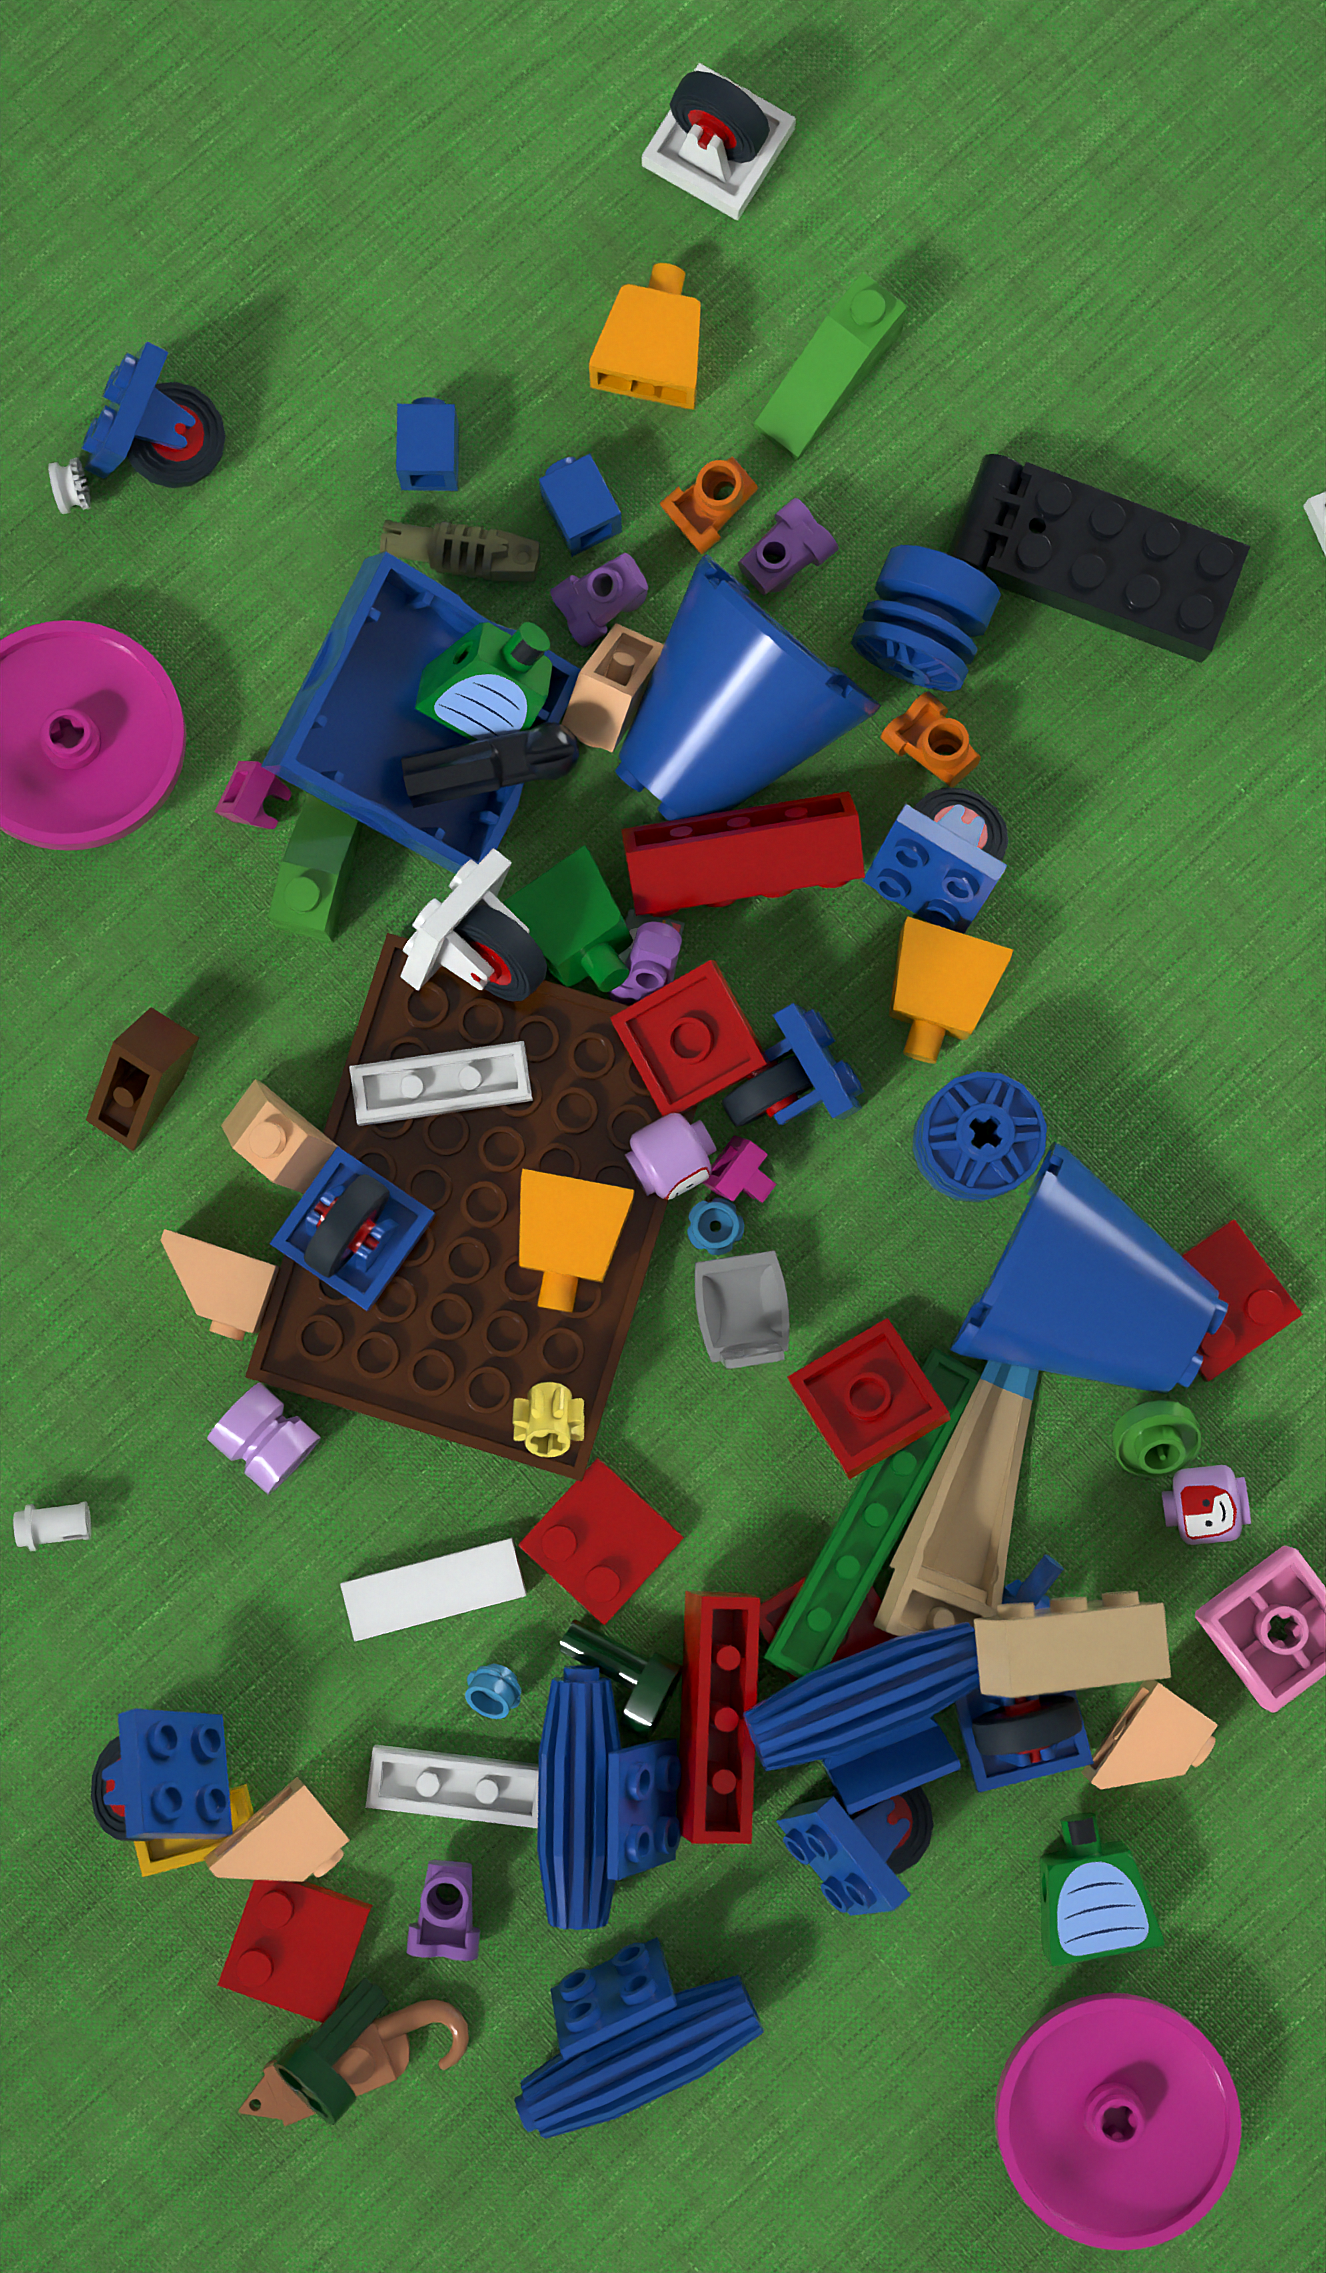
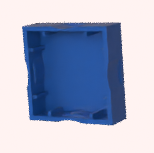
[261,551,581,874]

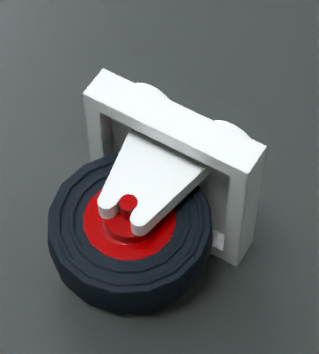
[642,63,796,221]
[400,848,547,1001]

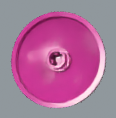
[0,620,186,851]
[994,1993,1241,2250]

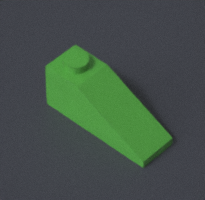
[753,272,908,461]
[267,793,364,943]

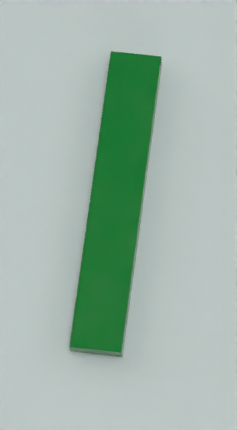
[762,1347,982,1679]

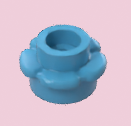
[687,1198,744,1255]
[465,1664,521,1719]

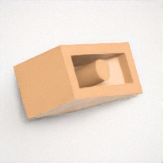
[562,623,664,753]
[221,1079,339,1194]
[160,1229,280,1341]
[1081,1680,1218,1789]
[204,1777,349,1882]

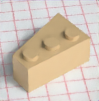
[974,1591,1171,1698]

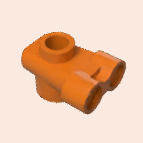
[659,456,759,555]
[881,691,981,788]

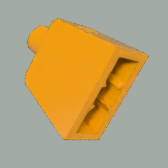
[589,263,701,410]
[889,916,1013,1064]
[519,1169,635,1313]

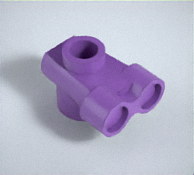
[738,498,839,595]
[550,553,648,647]
[607,922,682,1005]
[406,1860,480,1961]

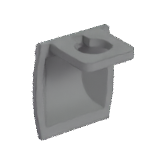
[694,1250,789,1369]

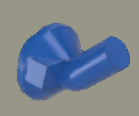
[1002,1554,1064,1610]

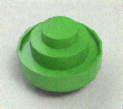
[1112,1400,1201,1478]

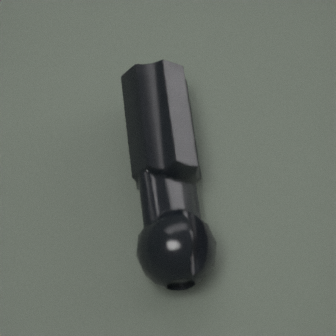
[401,722,580,808]

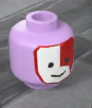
[625,1113,717,1200]
[1162,1465,1251,1545]

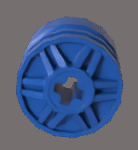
[851,545,1001,692]
[912,1071,1047,1202]

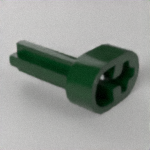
[559,1619,683,1740]
[274,1978,390,2125]

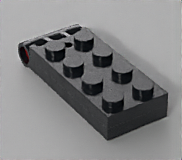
[947,454,1250,663]

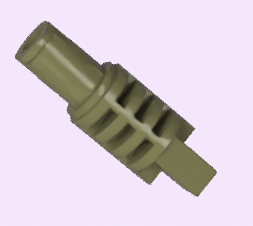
[380,520,541,582]

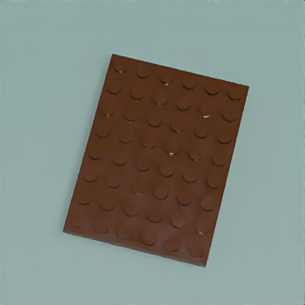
[245,933,698,1482]

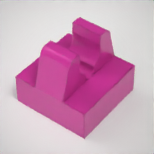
[214,761,291,829]
[702,1135,777,1203]

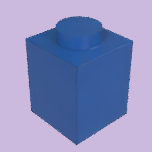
[396,397,459,491]
[539,454,622,557]

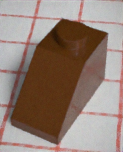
[85,1007,199,1151]

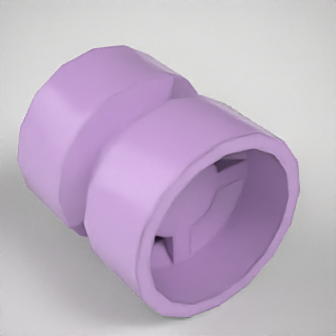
[207,1382,321,1495]

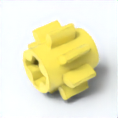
[513,1382,584,1457]

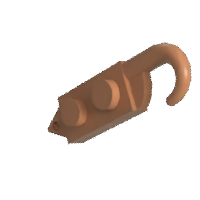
[239,1999,469,2127]

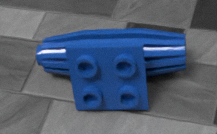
[743,1622,980,1815]
[537,1665,682,1930]
[514,1937,764,2139]

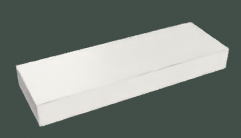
[349,1041,533,1126]
[340,1537,527,1642]
[365,1744,539,1828]

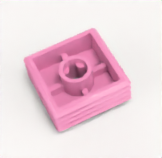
[1195,1546,1326,1713]

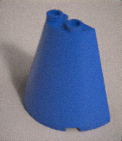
[615,554,881,821]
[950,1142,1229,1394]

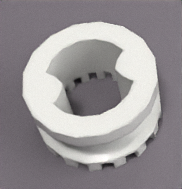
[48,458,91,514]

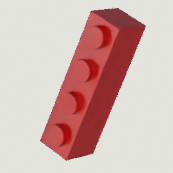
[621,791,865,917]
[677,1591,760,1844]

